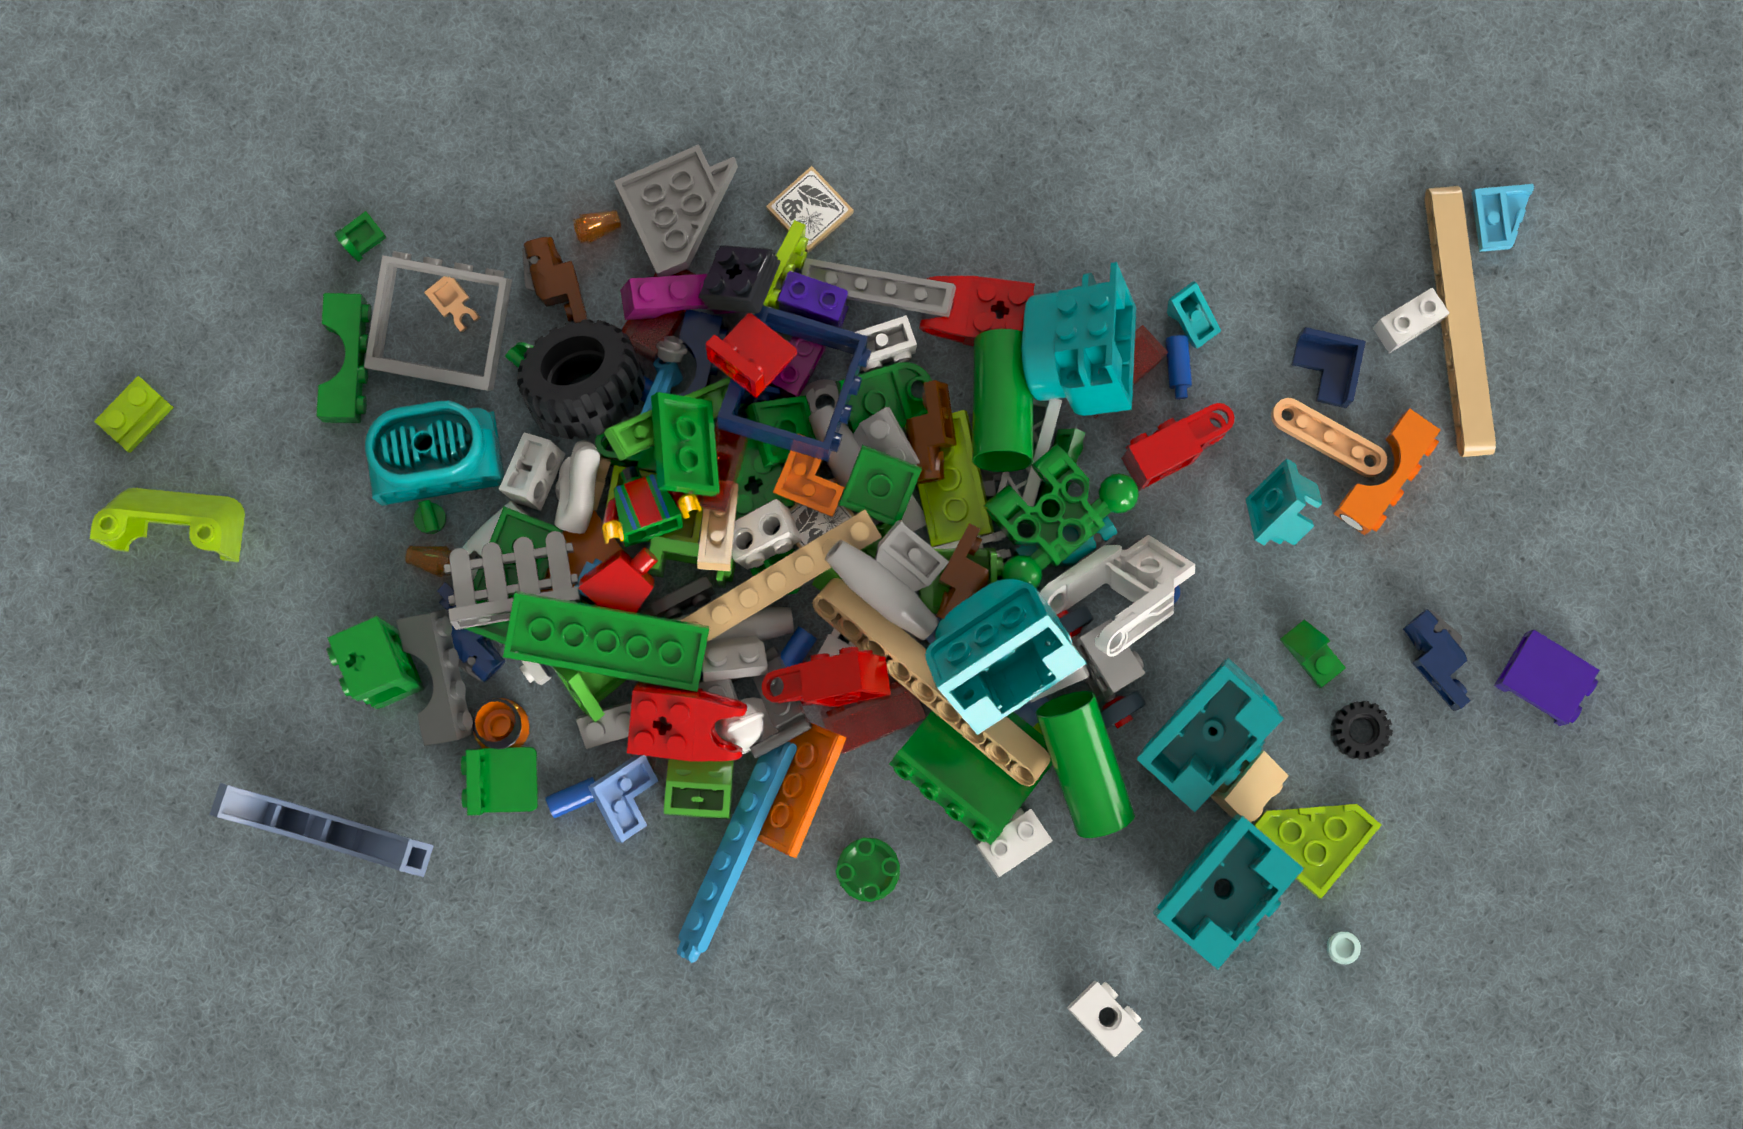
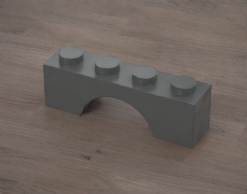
[397,609,473,746]

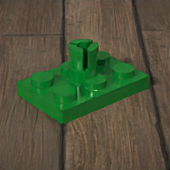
[651,392,720,497]

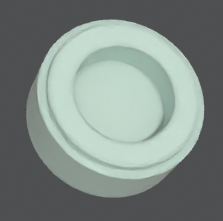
[1327,932,1361,964]

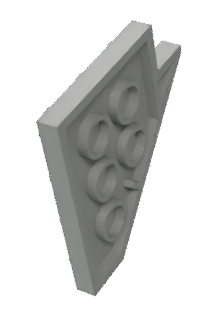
[614,144,738,277]

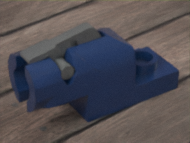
[437,582,506,682]
[1403,609,1471,711]

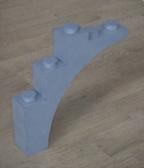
[210,783,434,877]

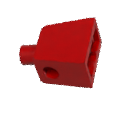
[578,547,658,613]

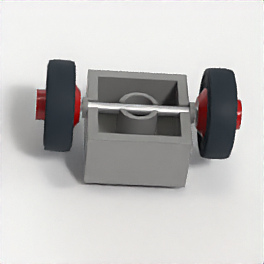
[1057,605,1146,729]

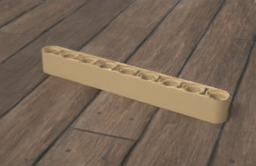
[1425,186,1496,457]
[812,578,1051,786]

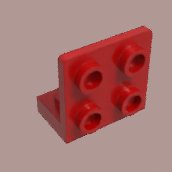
[706,313,797,398]

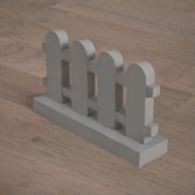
[444,531,583,630]

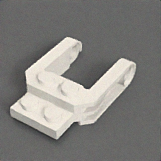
[1040,535,1195,657]

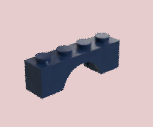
[679,309,728,396]

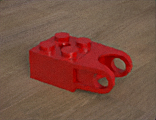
[919,276,1035,346]
[1121,403,1235,491]
[762,647,891,707]
[627,681,747,761]

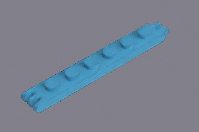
[677,735,797,963]

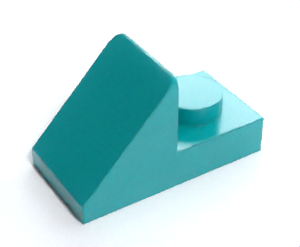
[1167,281,1221,349]

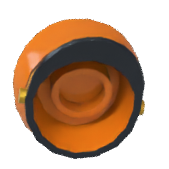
[472,698,530,749]

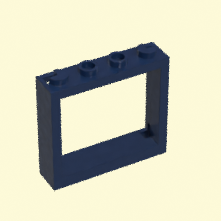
[717,305,871,462]

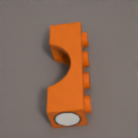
[1333,408,1441,535]

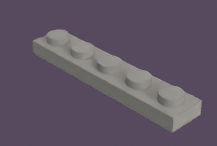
[801,258,956,317]
[576,679,738,749]

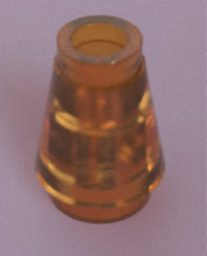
[573,210,621,244]
[405,545,452,577]

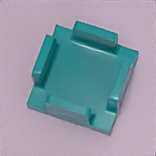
[1245,458,1323,545]

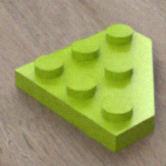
[1254,804,1382,899]

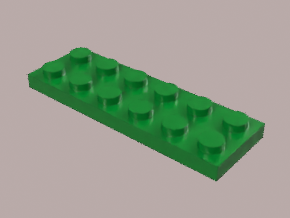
[503,591,710,691]

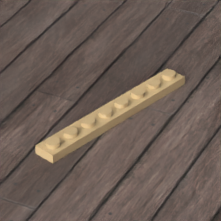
[680,509,882,642]

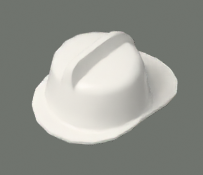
[715,697,778,754]

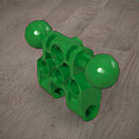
[983,444,1139,589]

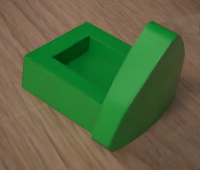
[334,211,387,262]

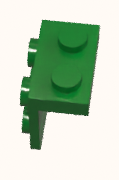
[461,747,538,815]

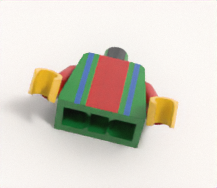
[602,466,702,548]

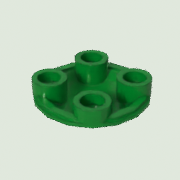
[836,837,900,902]

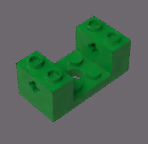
[326,616,425,710]

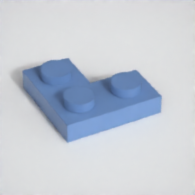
[588,755,658,843]

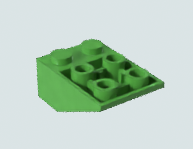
[664,759,735,819]

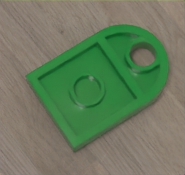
[836,362,932,434]

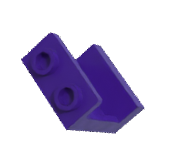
[778,271,849,329]
[1494,629,1600,726]

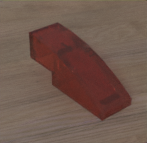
[696,419,749,513]

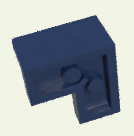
[1292,327,1366,408]

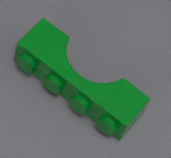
[316,293,372,423]

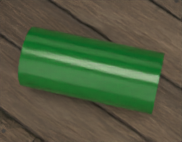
[972,329,1033,472]
[1036,691,1135,838]

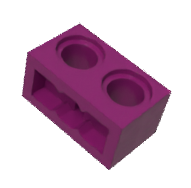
[769,336,826,398]

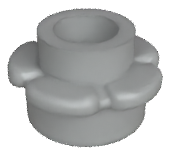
[656,336,687,363]

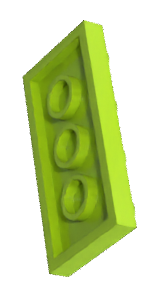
[905,410,994,547]

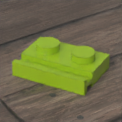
[94,376,174,453]

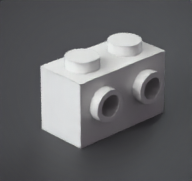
[850,315,917,372]
[976,808,1053,878]

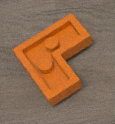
[773,434,845,517]

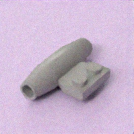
[808,405,920,526]
[825,520,949,640]
[672,606,794,682]

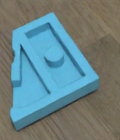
[1471,184,1534,252]

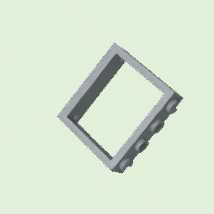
[364,251,512,391]

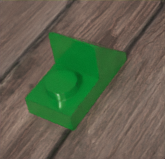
[1280,619,1346,688]

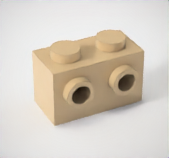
[1210,750,1289,822]

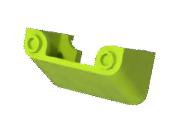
[90,488,245,562]

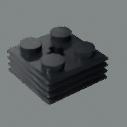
[699,245,781,313]

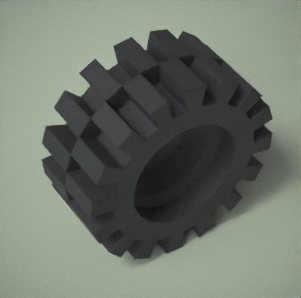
[1330,701,1393,760]

